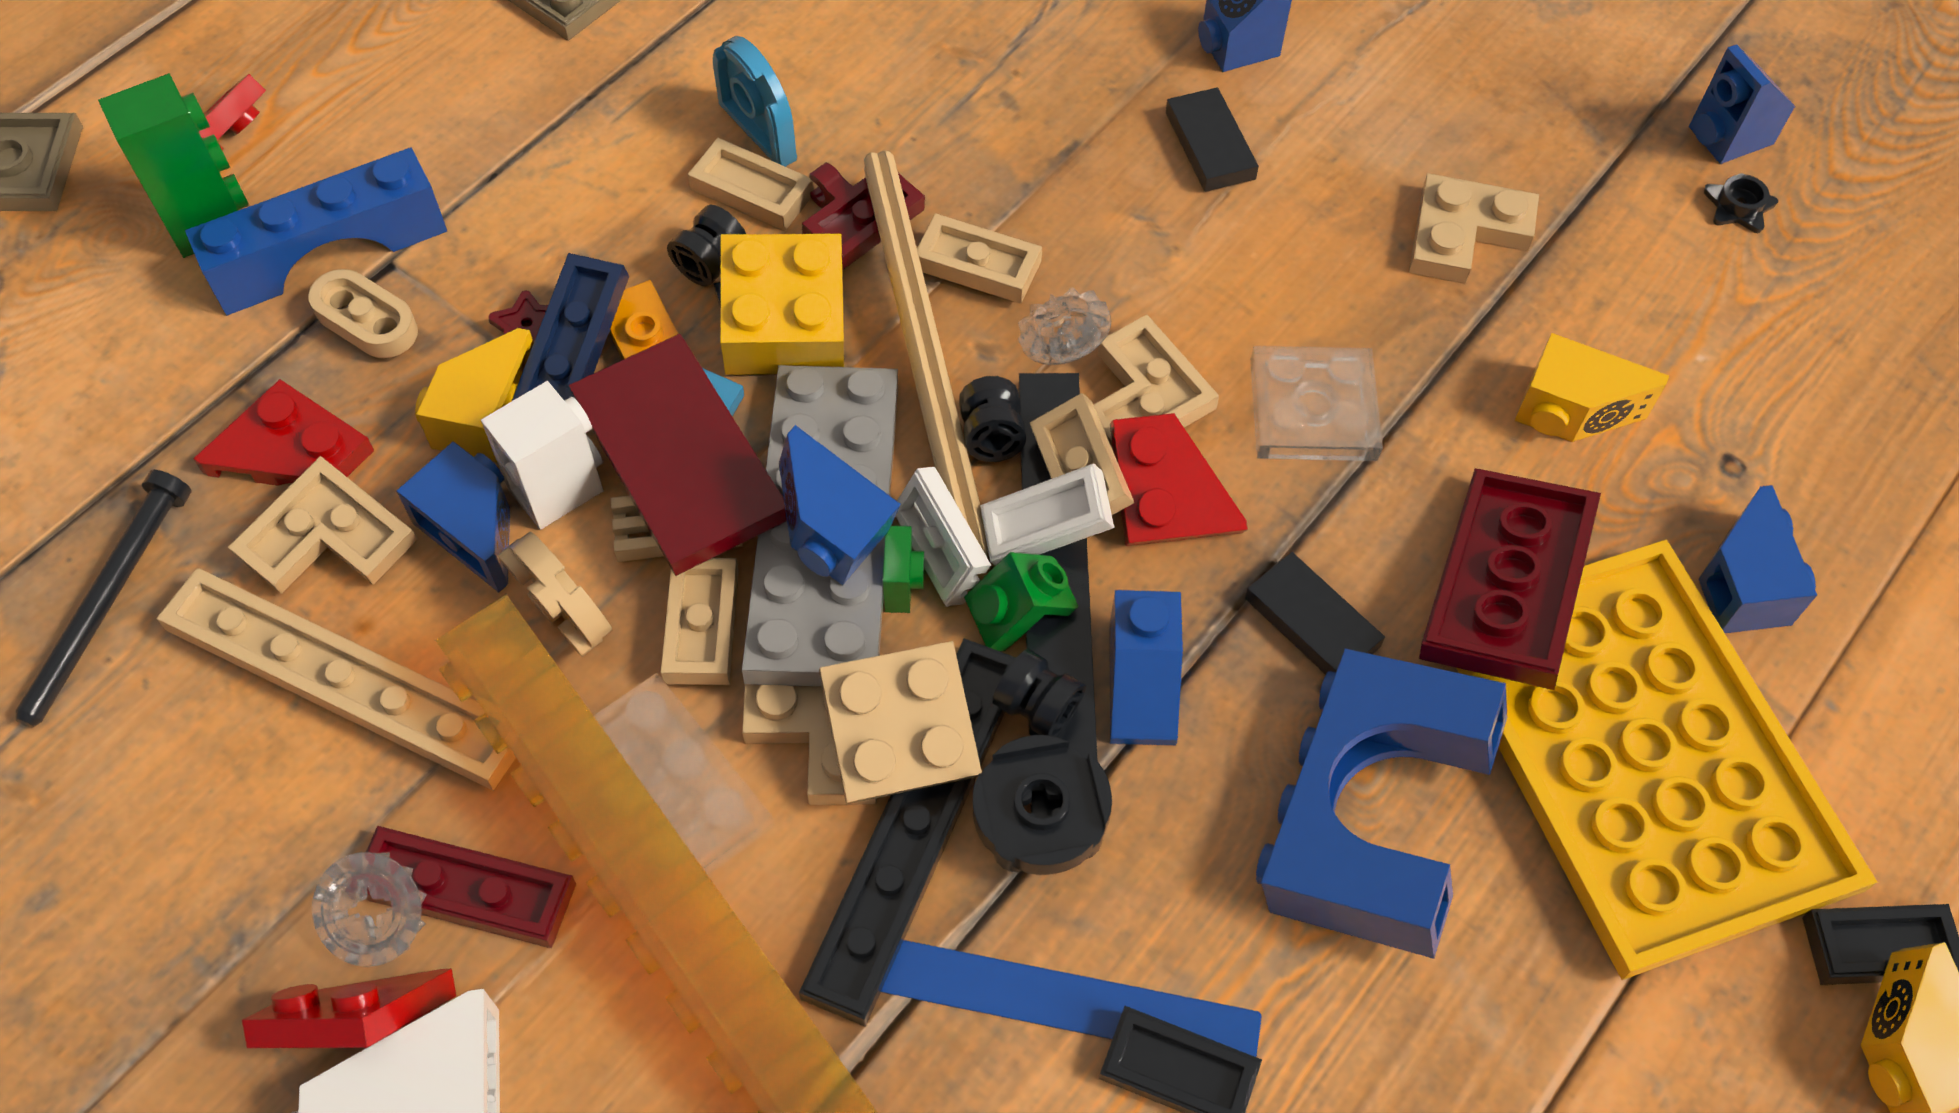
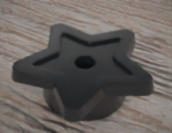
[1704,173,1778,233]

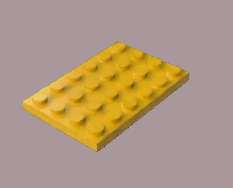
[1457,539,1877,980]

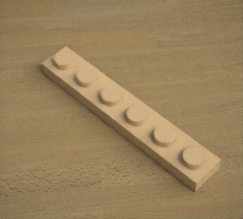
[156,568,531,791]

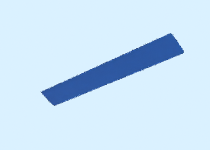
[881,940,1262,1057]

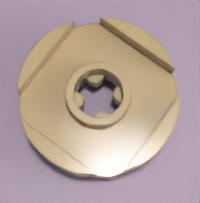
[497,531,613,657]

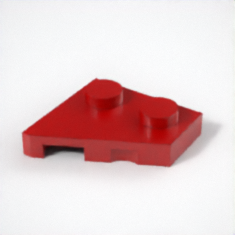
[193,379,374,486]
[1110,413,1248,546]
[242,968,456,1048]

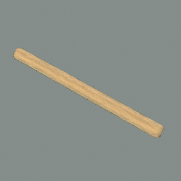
[863,150,990,560]

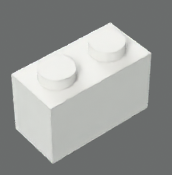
[481,381,603,530]

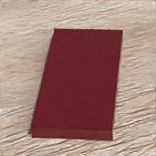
[569,333,787,576]
[1419,468,1601,690]

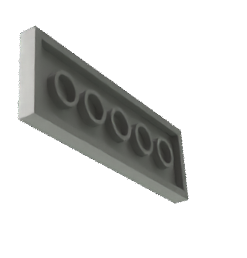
[742,365,898,687]

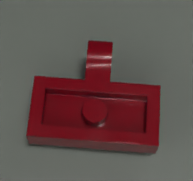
[802,162,925,271]

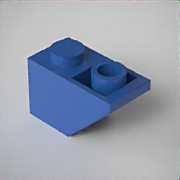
[1689,44,1795,164]
[1698,485,1817,633]

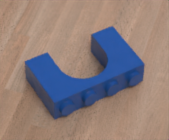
[1256,649,1507,959]

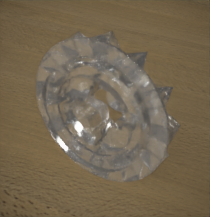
[1018,287,1111,365]
[312,851,427,967]

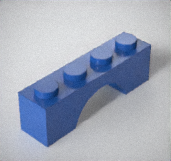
[185,147,448,316]

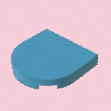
[712,36,797,167]

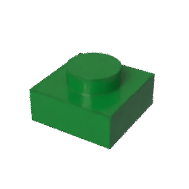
[883,526,924,613]

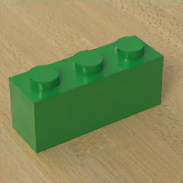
[98,73,250,258]

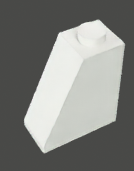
[291,989,500,1113]

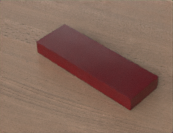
[349,826,576,949]

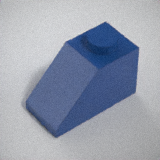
[1109,590,1183,746]

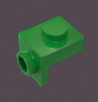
[964,552,1078,651]

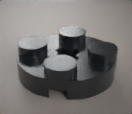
[973,735,1112,875]

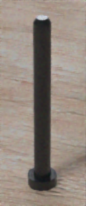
[16,469,192,728]

